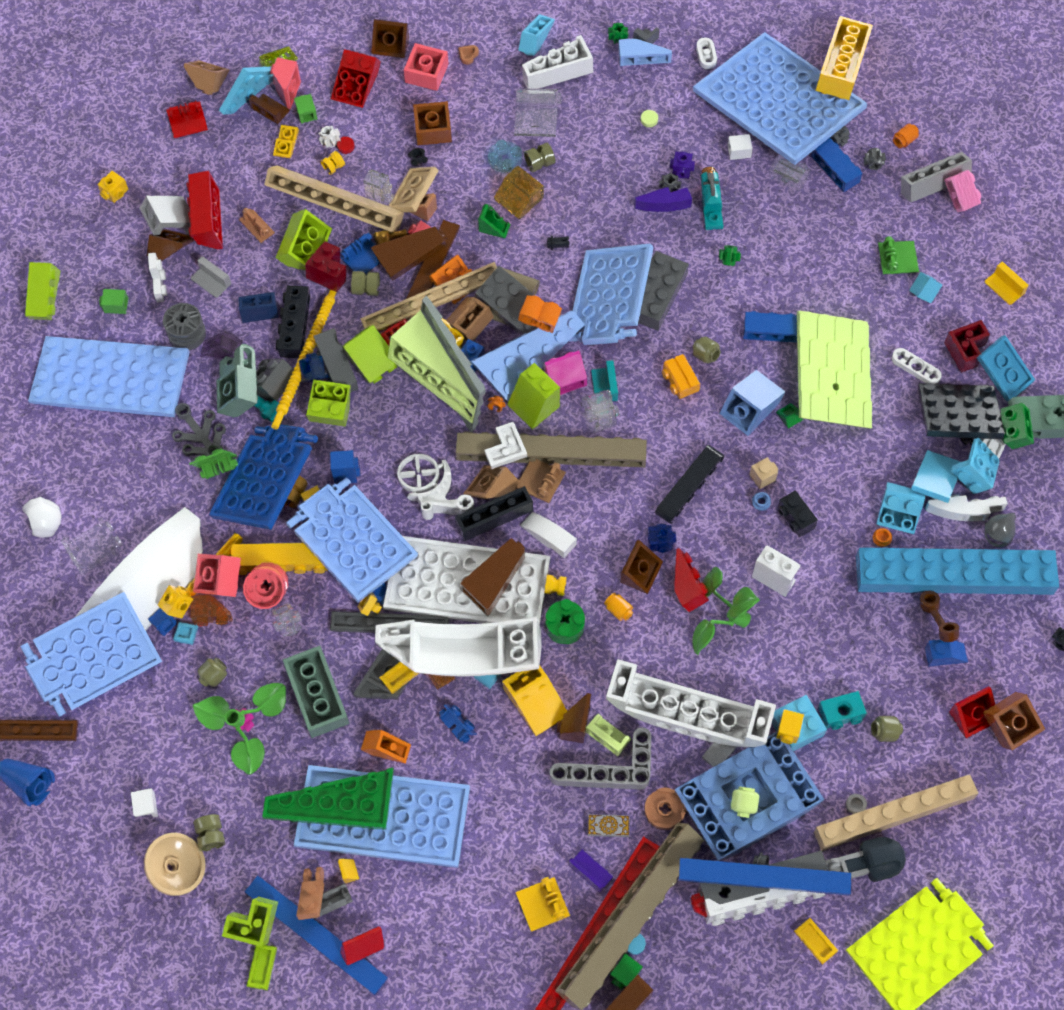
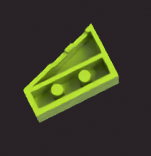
[25,262,61,320]

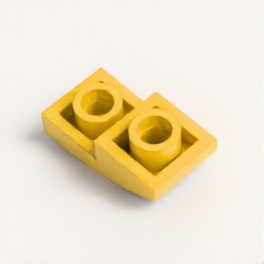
[273,125,299,159]

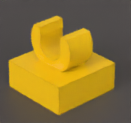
[357,592,382,616]

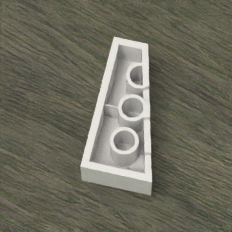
[522,35,593,91]

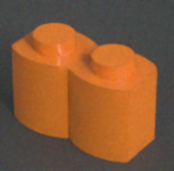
[518,295,562,333]

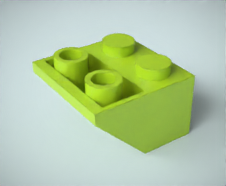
[306,380,351,427]

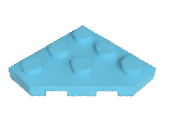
[219,67,273,115]

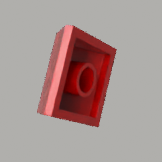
[949,686,995,738]

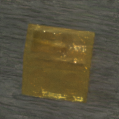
[494,166,544,220]

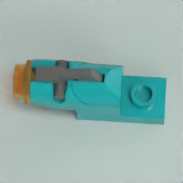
[700,167,724,230]

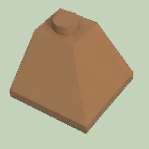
[184,60,230,95]
[463,465,520,498]

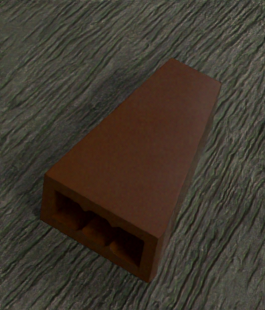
[371,226,447,281]
[460,538,525,617]

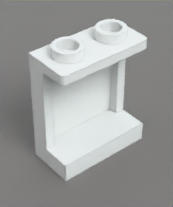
[752,546,800,597]

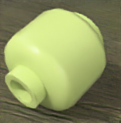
[731,786,759,818]

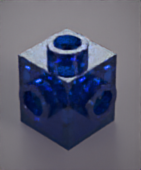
[647,523,676,553]

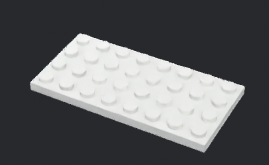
[383,536,550,626]

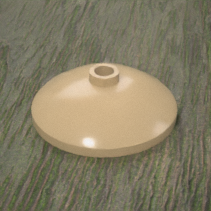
[144,833,205,896]

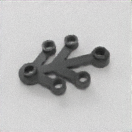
[172,403,226,456]

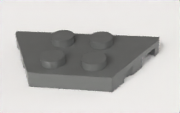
[353,648,409,700]

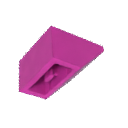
[544,351,587,395]

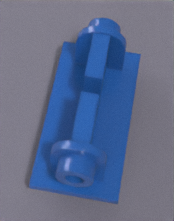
[439,704,477,744]

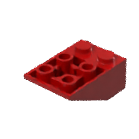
[331,49,381,108]

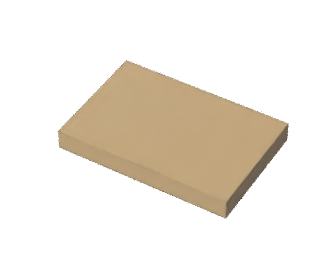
[389,167,438,212]

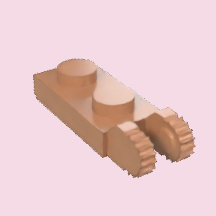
[297,867,324,920]

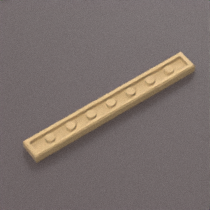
[360,262,497,332]

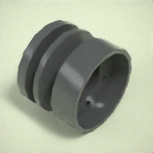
[163,303,206,351]

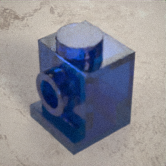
[299,353,329,382]

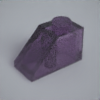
[200,331,243,360]

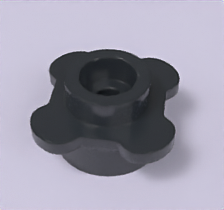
[408,148,428,166]

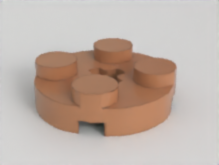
[644,788,686,830]

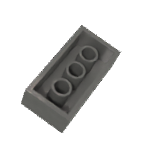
[638,251,689,331]
[475,266,537,335]

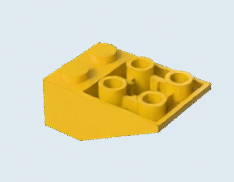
[502,665,567,736]

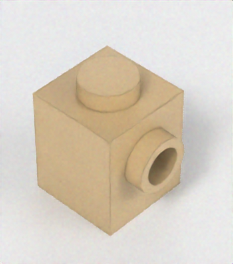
[749,457,778,489]

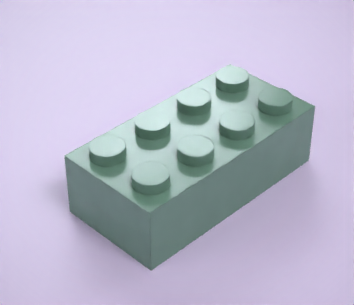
[283,646,350,738]

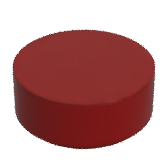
[337,136,355,154]

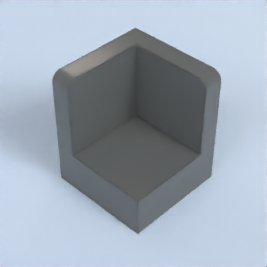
[633,27,660,44]

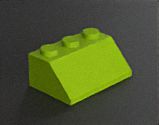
[275,209,332,271]

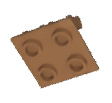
[516,459,566,503]

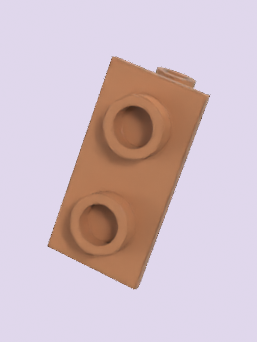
[239,208,275,243]

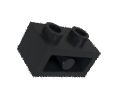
[777,490,818,538]

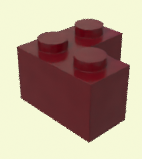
[305,241,346,292]
[944,320,990,373]

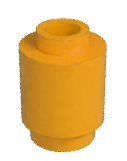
[604,592,633,621]

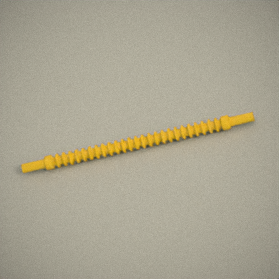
[271,290,337,430]

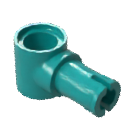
[254,395,279,423]

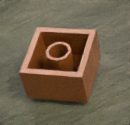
[413,101,452,146]
[983,692,1045,751]

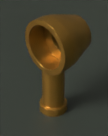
[373,229,407,245]

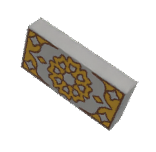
[588,814,629,837]

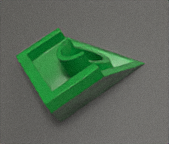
[478,204,511,239]

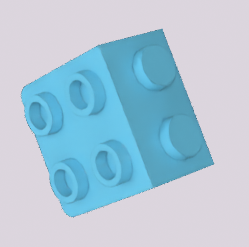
[951,438,999,494]

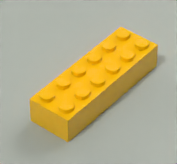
[815,16,873,100]

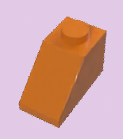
[361,730,411,764]

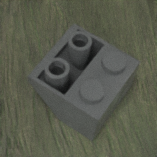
[256,358,294,401]

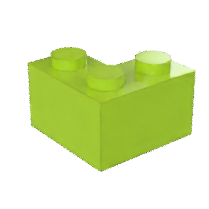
[222,896,278,947]

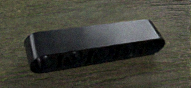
[655,445,725,524]

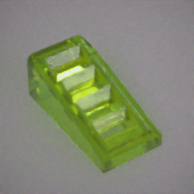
[259,46,298,67]

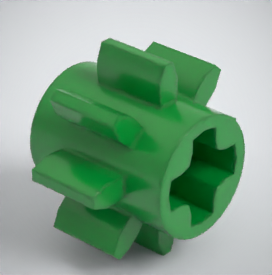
[608,23,628,44]
[718,245,741,266]

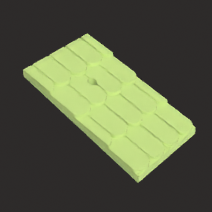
[797,311,872,429]

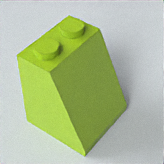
[342,325,398,384]
[507,363,560,430]

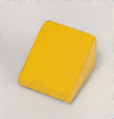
[338,859,359,883]

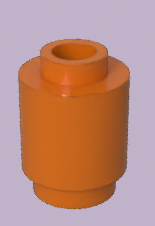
[893,123,919,149]

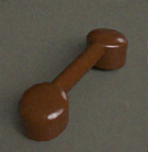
[920,591,959,643]

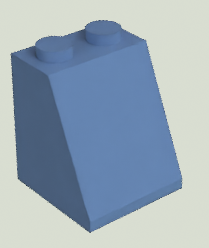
[719,370,785,436]

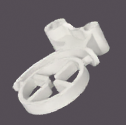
[397,454,474,520]

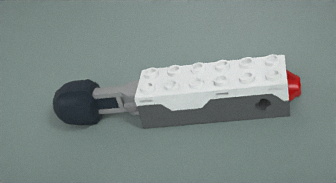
[690,837,906,926]

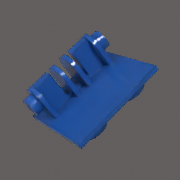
[340,233,380,274]

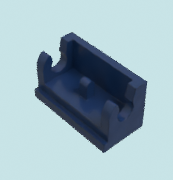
[238,292,279,323]

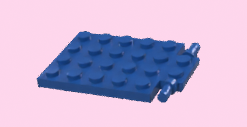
[209,423,318,530]

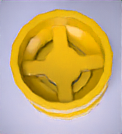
[320,151,345,175]
[545,574,567,596]

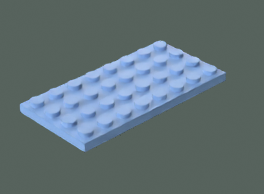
[28,336,190,417]
[294,765,470,868]

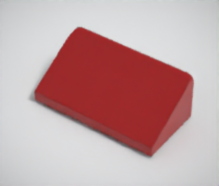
[340,926,384,965]

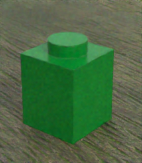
[610,954,643,990]

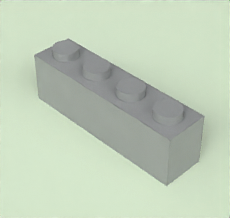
[901,152,972,202]

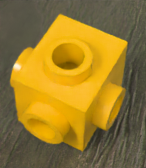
[97,171,129,203]
[157,585,193,619]

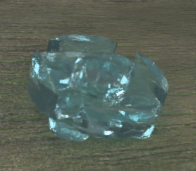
[488,140,522,173]

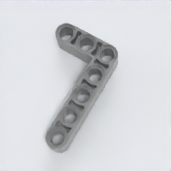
[550,727,651,790]

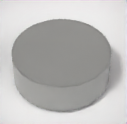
[846,794,867,814]

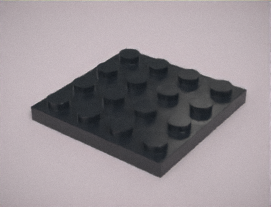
[918,383,1005,439]

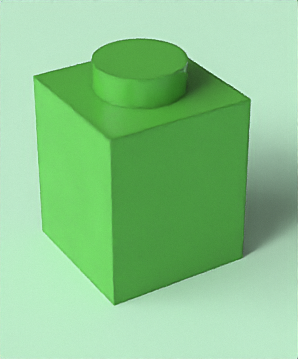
[294,94,317,123]
[99,289,129,314]

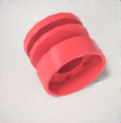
[243,562,289,609]

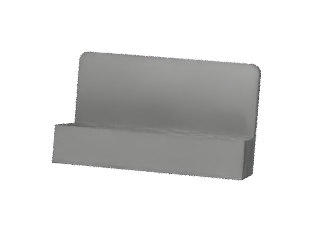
[191,256,231,298]

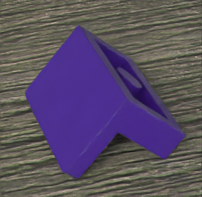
[568,849,613,893]

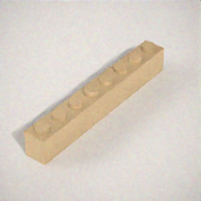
[264,165,404,232]
[814,774,978,851]

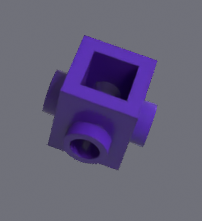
[669,151,695,179]

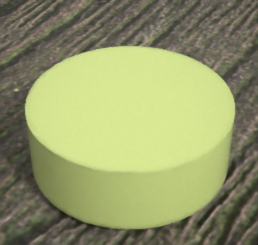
[641,110,658,127]

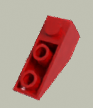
[674,548,709,613]

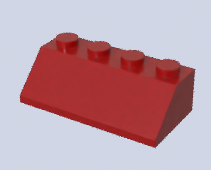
[186,170,223,249]

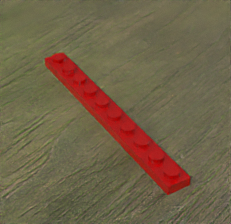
[535,836,660,1010]

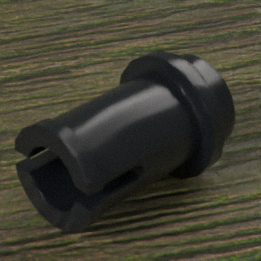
[547,235,569,250]

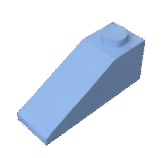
[618,39,672,66]

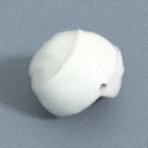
[22,497,61,538]

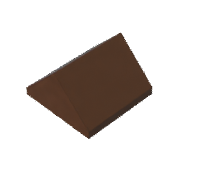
[371,19,409,58]
[620,540,663,594]

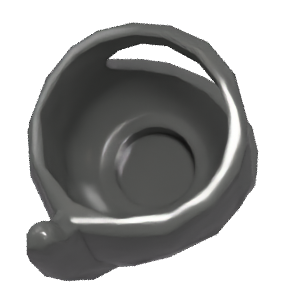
[985,513,1016,547]

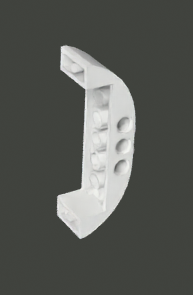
[606,659,776,747]

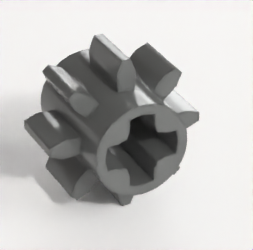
[830,126,850,147]
[864,148,886,170]
[659,173,681,192]

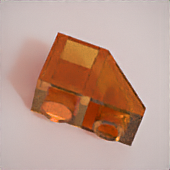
[191,595,233,626]

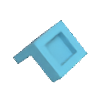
[910,272,943,303]

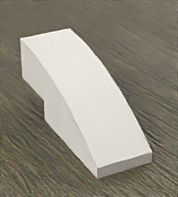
[520,512,577,558]

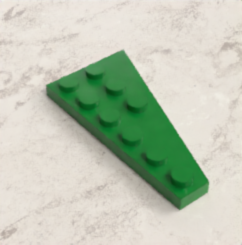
[262,768,394,830]

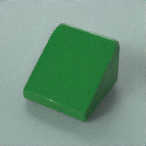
[776,403,804,429]

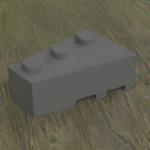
[314,328,358,393]

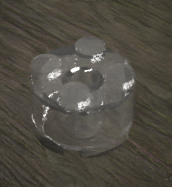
[581,390,620,433]

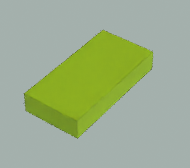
[246,945,277,991]

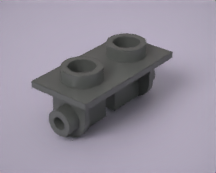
[314,883,353,919]

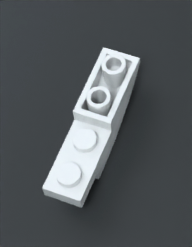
[925,495,1008,521]

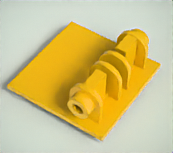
[516,877,570,932]

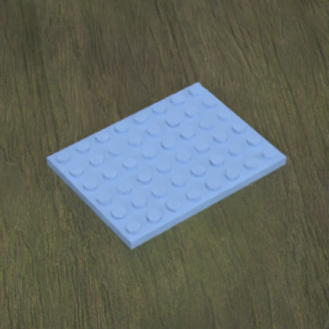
[693,32,867,165]

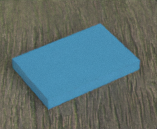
[977,335,1035,402]

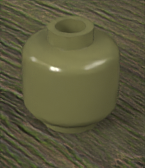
[693,336,721,364]
[197,657,227,687]
[871,716,903,742]

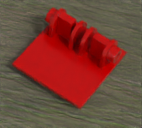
[166,100,208,139]

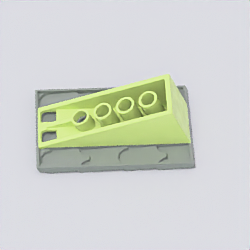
[388,295,486,433]

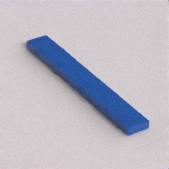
[678,858,851,896]
[244,875,388,995]

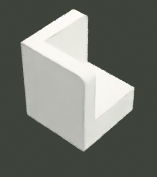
[727,134,753,160]
[131,789,158,817]

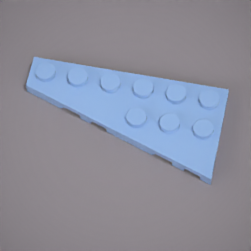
[470,311,585,402]

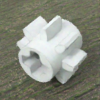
[318,126,341,148]

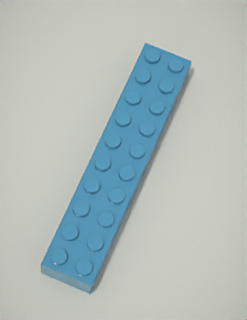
[856,548,1059,595]

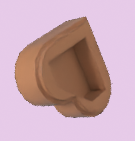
[458,45,479,65]

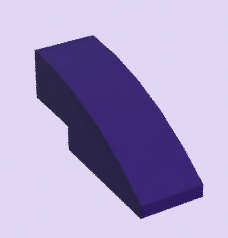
[634,187,692,212]

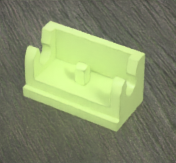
[586,714,631,756]

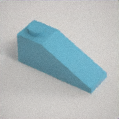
[518,14,555,56]

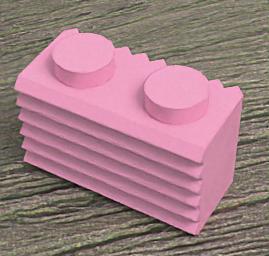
[944,170,981,212]

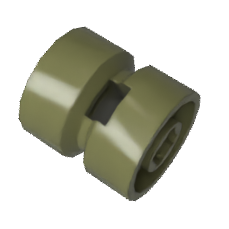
[524,142,556,172]
[351,271,380,296]
[193,814,226,852]

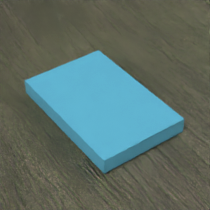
[911,450,960,503]

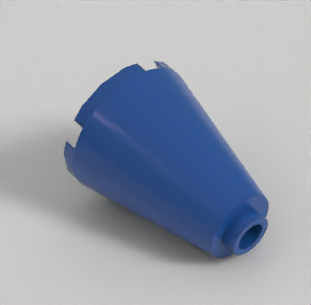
[0,758,55,807]

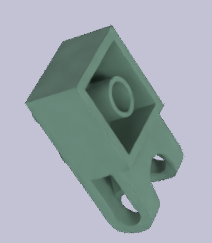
[216,344,258,417]
[1007,395,1064,439]

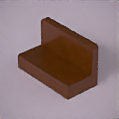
[249,94,290,125]

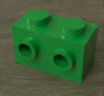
[1000,403,1034,450]

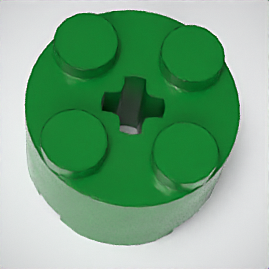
[545,599,585,644]

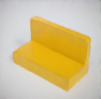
[984,261,1029,305]

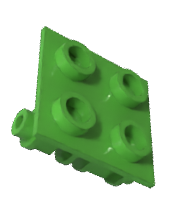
[878,236,919,274]
[189,449,238,479]

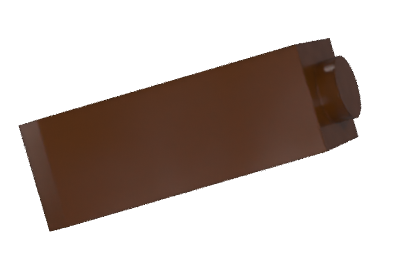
[606,975,654,1010]

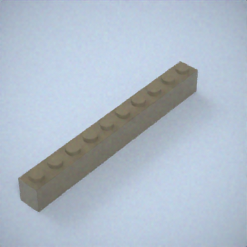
[456,431,647,468]
[555,823,704,1010]

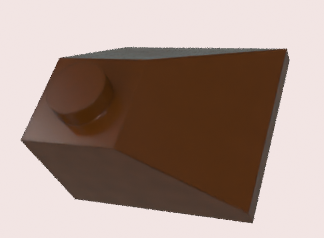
[146,228,195,261]
[556,693,591,743]

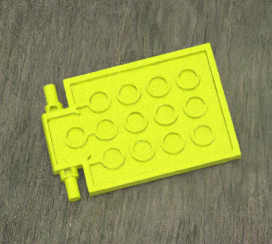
[845,878,994,1010]

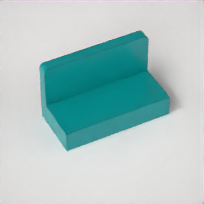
[591,360,618,403]

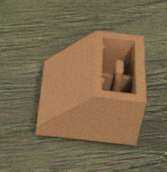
[446,297,494,341]

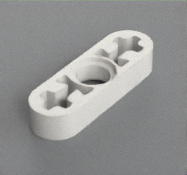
[892,348,942,384]

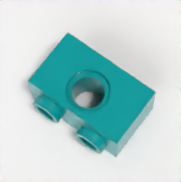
[818,691,867,730]

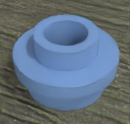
[752,492,771,511]

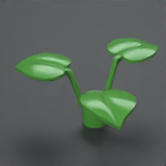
[693,567,760,655]
[193,683,286,775]

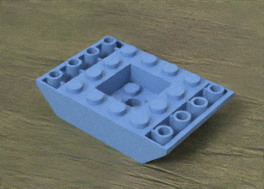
[675,732,824,861]

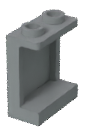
[139,196,191,235]

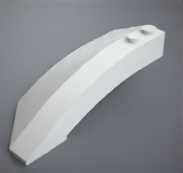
[74,507,203,631]
[375,617,542,676]

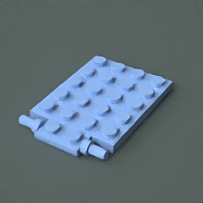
[569,243,654,345]
[286,477,418,603]
[20,592,162,717]

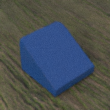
[148,608,177,636]

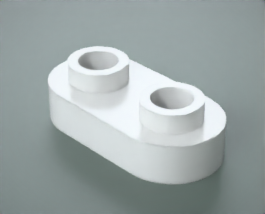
[696,38,717,69]

